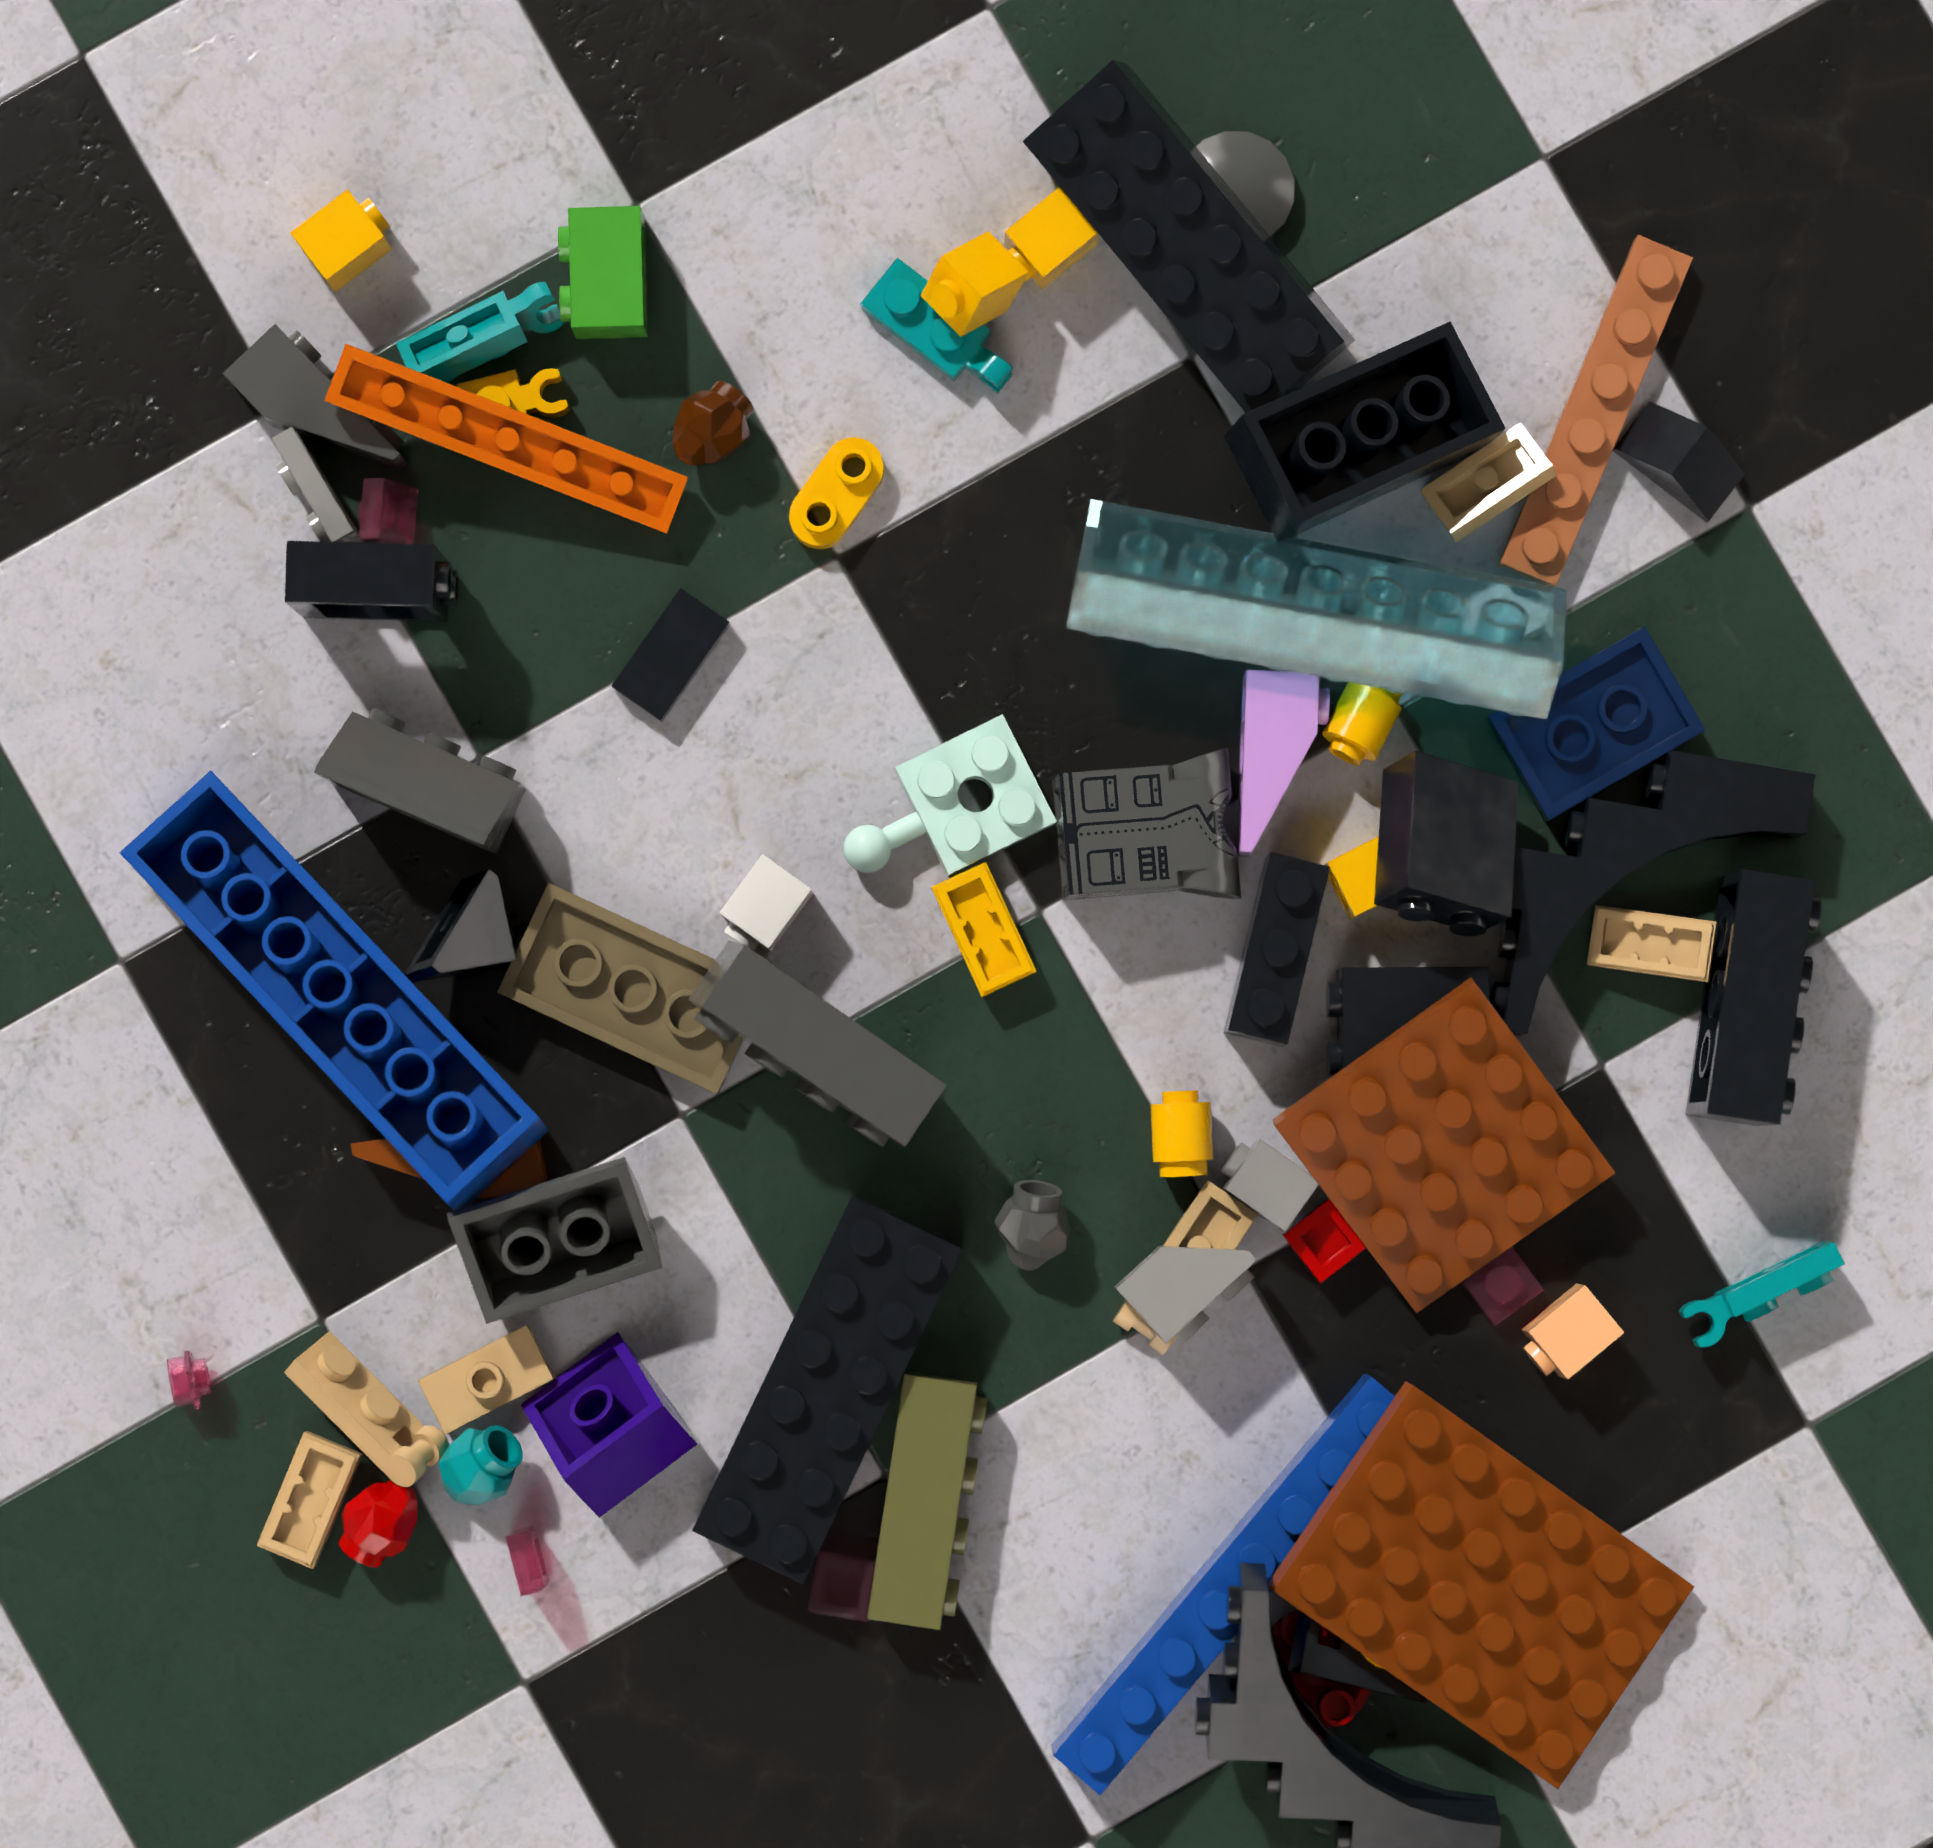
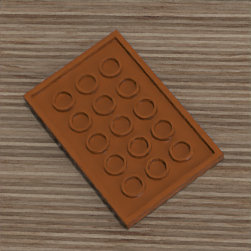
[1268,1381,1695,1789]

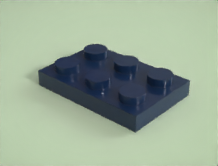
[1486,626,1706,822]

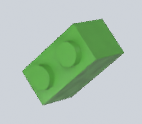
[558,206,648,339]

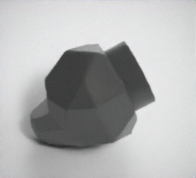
[994,1180,1071,1271]

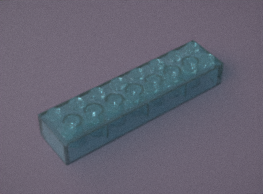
[1066,499,1566,719]

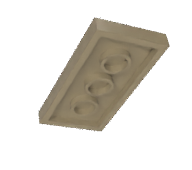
[497,882,744,1095]

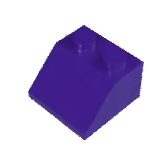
[521,1332,697,1518]

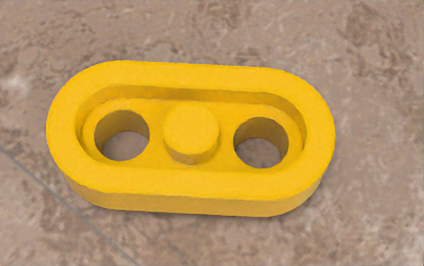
[789,437,884,549]

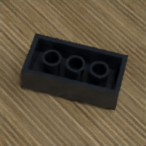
[1224,321,1506,543]
[1685,869,1822,1126]

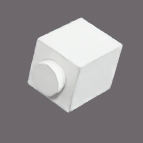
[719,854,814,951]

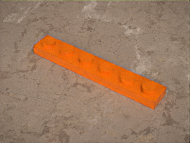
[324,344,688,534]

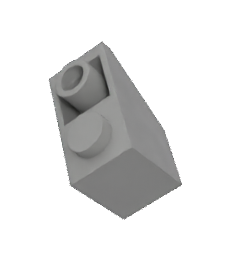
[1114,1246,1257,1343]

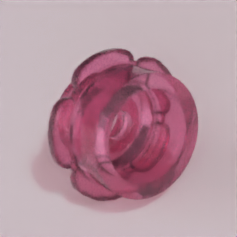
[167,1350,212,1409]

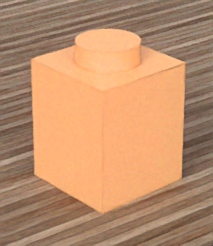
[1521,1284,1624,1379]

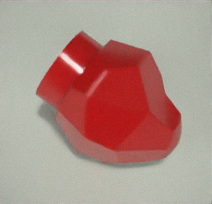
[338,1480,418,1568]

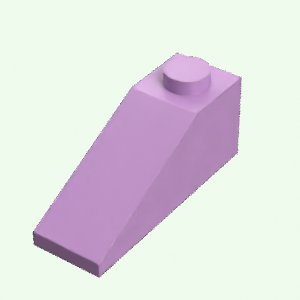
[1236,670,1330,856]

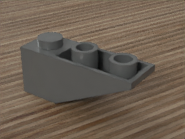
[222,324,407,470]

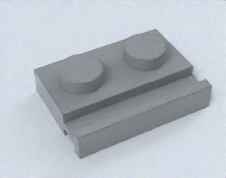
[271,427,365,543]

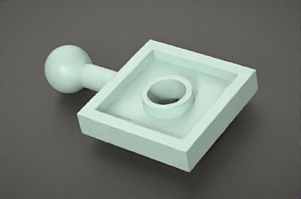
[843,714,1057,877]

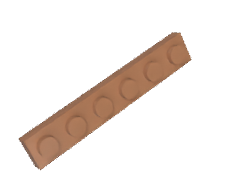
[1498,235,1693,589]

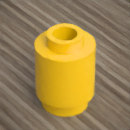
[1322,671,1403,766]
[1150,1090,1214,1177]

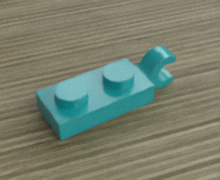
[860,257,1013,394]
[395,282,565,383]
[1678,1241,1845,1347]

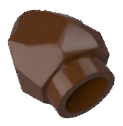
[672,381,754,466]

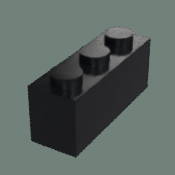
[1223,852,1330,1047]

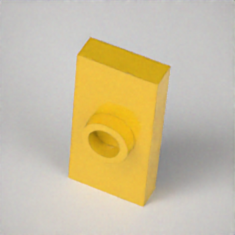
[931,862,1037,998]

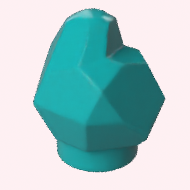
[438,1425,523,1505]

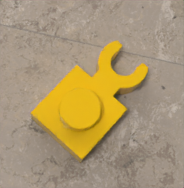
[457,368,570,418]

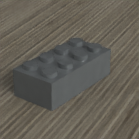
[687,940,947,1147]

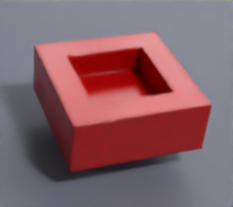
[1282,1198,1366,1283]

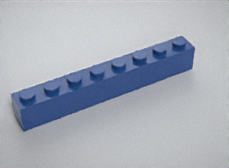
[1051,1373,1395,1796]

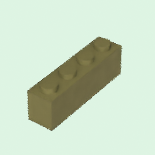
[867,1372,987,1630]

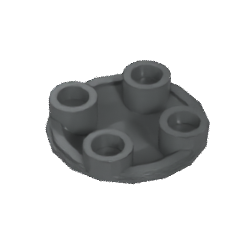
[1196,131,1295,238]

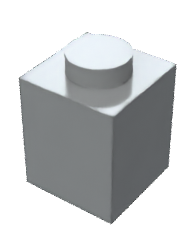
[1221,1139,1320,1232]

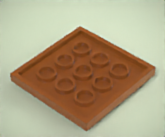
[1272,977,1615,1314]

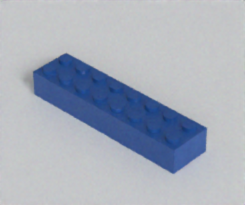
[119,770,549,1211]

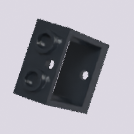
[285,541,459,622]

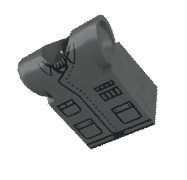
[1052,748,1242,901]

